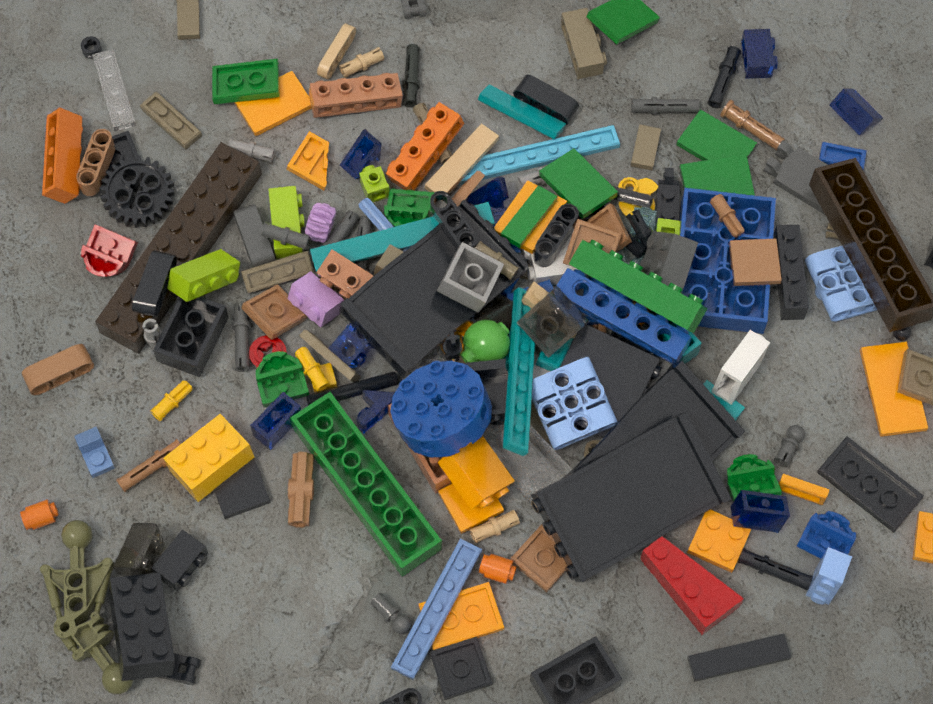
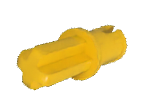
[295,347,330,392]
[150,381,193,421]

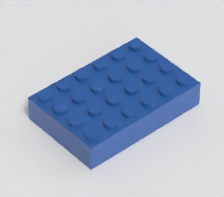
[679,188,776,334]

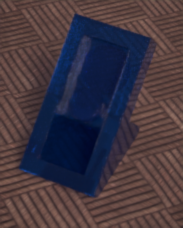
[340,129,382,179]
[467,176,509,214]
[356,390,395,434]

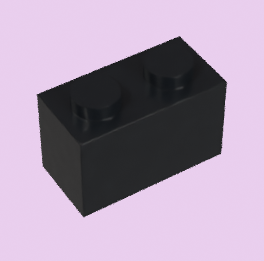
[151,529,208,592]

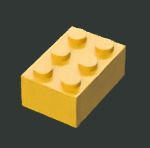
[163,414,255,502]

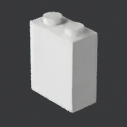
[522,232,589,285]
[712,330,770,405]

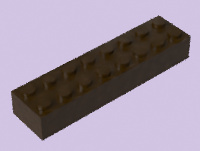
[809,158,933,332]

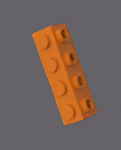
[386,102,465,191]
[42,108,83,204]

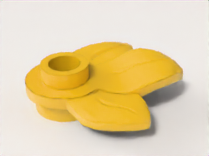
[618,177,658,216]

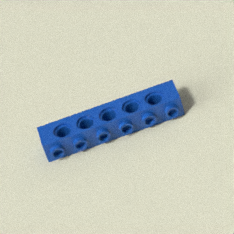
[553,268,691,364]

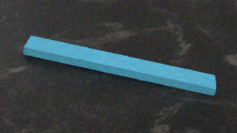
[442,125,620,186]

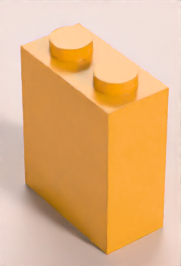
[438,435,515,510]

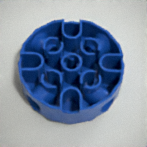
[390,361,492,458]

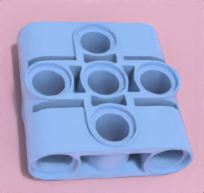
[804,246,877,322]
[532,357,618,450]

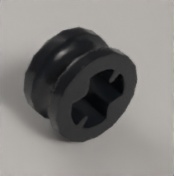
[81,36,102,59]

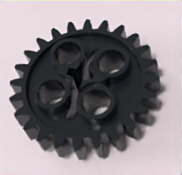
[100,155,175,228]

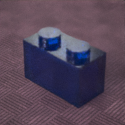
[741,29,778,79]
[250,392,301,450]
[730,490,790,533]

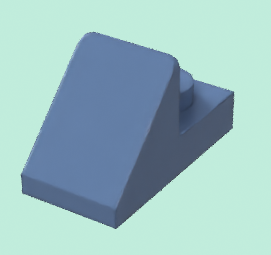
[74,426,115,478]

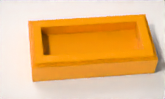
[779,474,830,505]

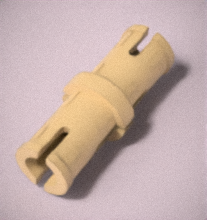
[339,47,384,78]
[469,510,520,544]

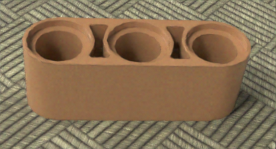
[76,129,115,196]
[22,344,94,395]

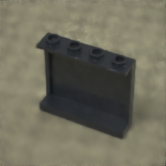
[543,323,662,438]

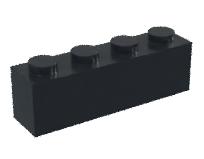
[773,224,809,320]

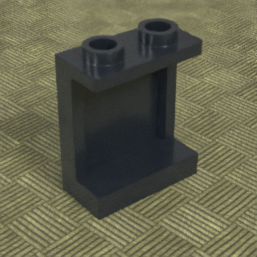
[463,359,509,426]

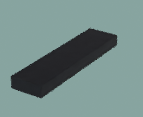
[688,634,791,682]

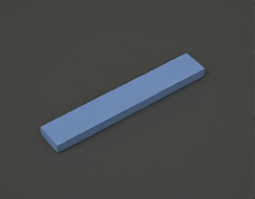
[391,538,482,680]

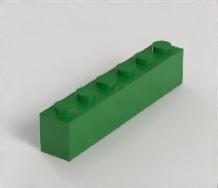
[569,239,708,333]

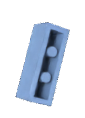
[806,547,852,605]

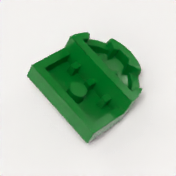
[384,189,434,227]
[256,351,309,408]
[727,454,782,507]

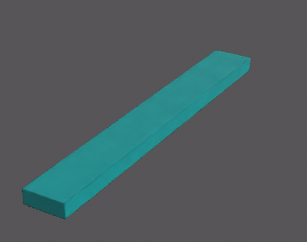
[310,202,495,272]
[503,287,537,456]

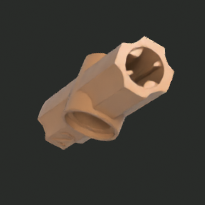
[288,452,314,528]

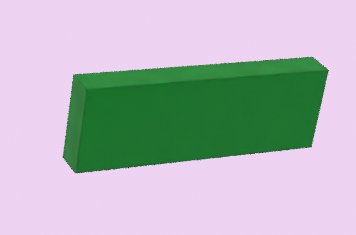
[501,185,558,248]

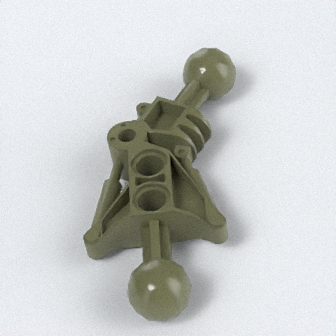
[40,520,133,695]

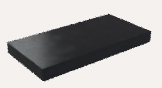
[817,436,924,533]

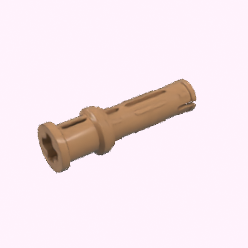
[720,100,785,151]

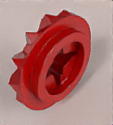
[249,335,287,368]

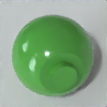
[460,320,510,363]

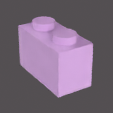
[287,271,344,327]

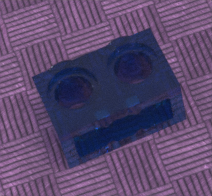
[328,323,374,369]

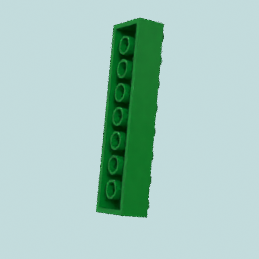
[290,392,442,577]

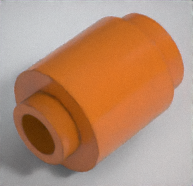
[20,499,59,530]
[479,554,517,584]

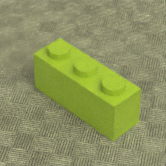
[268,186,306,260]
[167,249,240,302]

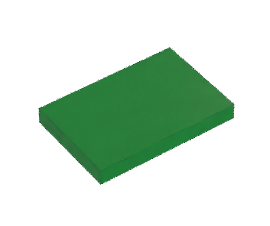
[586,0,660,44]
[212,58,280,105]
[676,109,757,161]
[539,148,618,219]
[679,154,755,196]

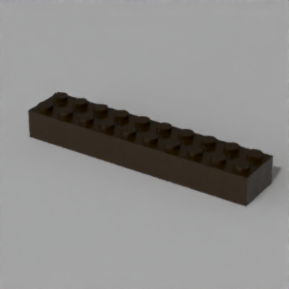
[95,142,262,354]

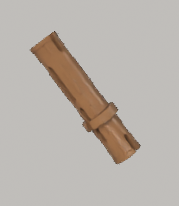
[116,439,180,492]

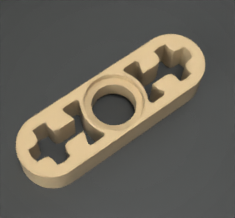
[317,23,356,79]

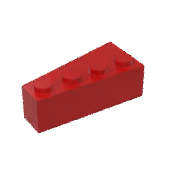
[640,536,744,635]

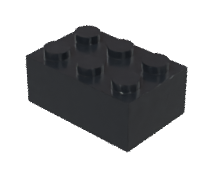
[153,297,229,377]
[530,636,622,704]

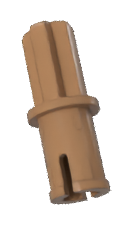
[710,194,744,237]

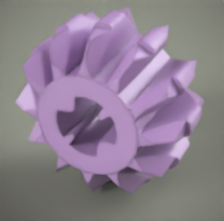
[305,203,336,243]

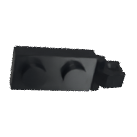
[656,168,680,223]

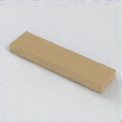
[425,123,499,201]

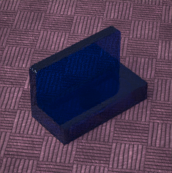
[829,88,883,135]

